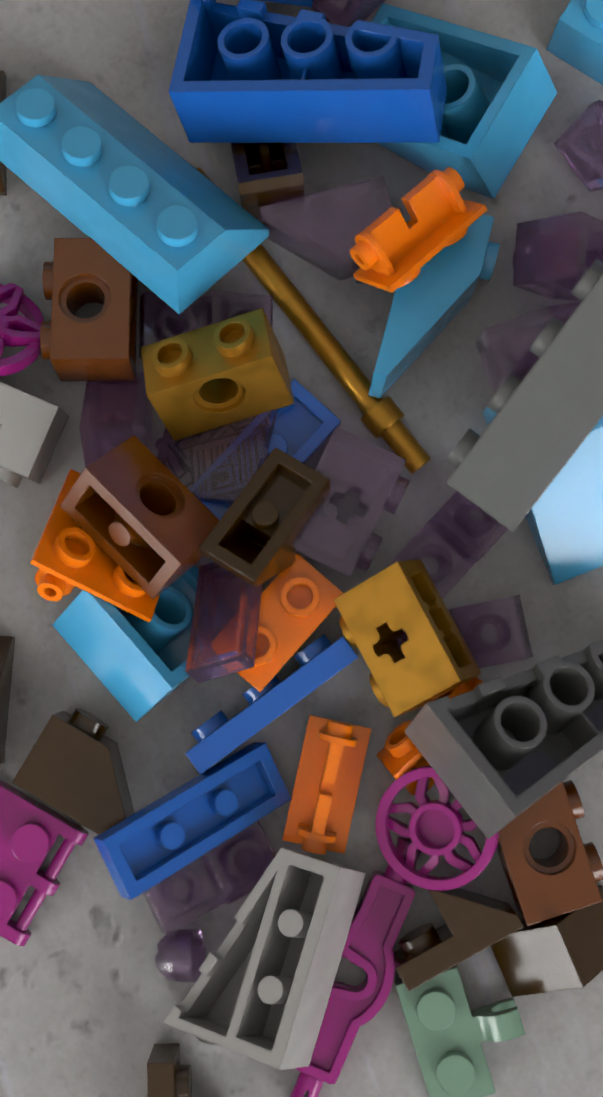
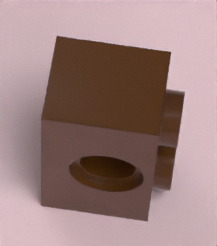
[40,238,138,381]
[60,435,220,599]
[496,780,603,926]

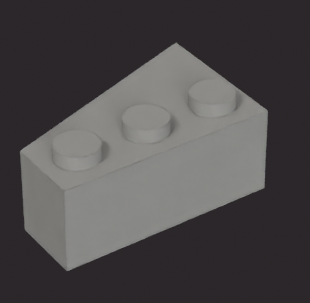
[163,848,366,1070]

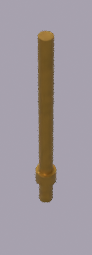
[196,167,431,475]

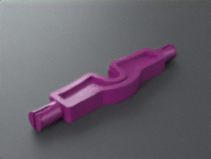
[290,837,422,1097]

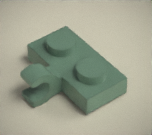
[395,965,525,1097]

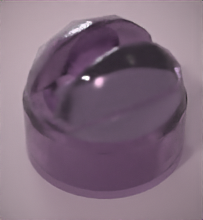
[155,928,206,983]

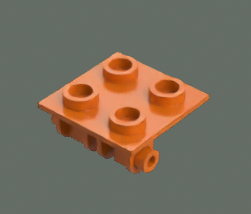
[30,469,160,623]

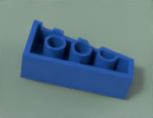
[168,0,447,143]

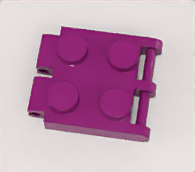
[0,780,89,946]

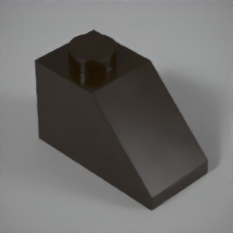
[12,708,135,835]

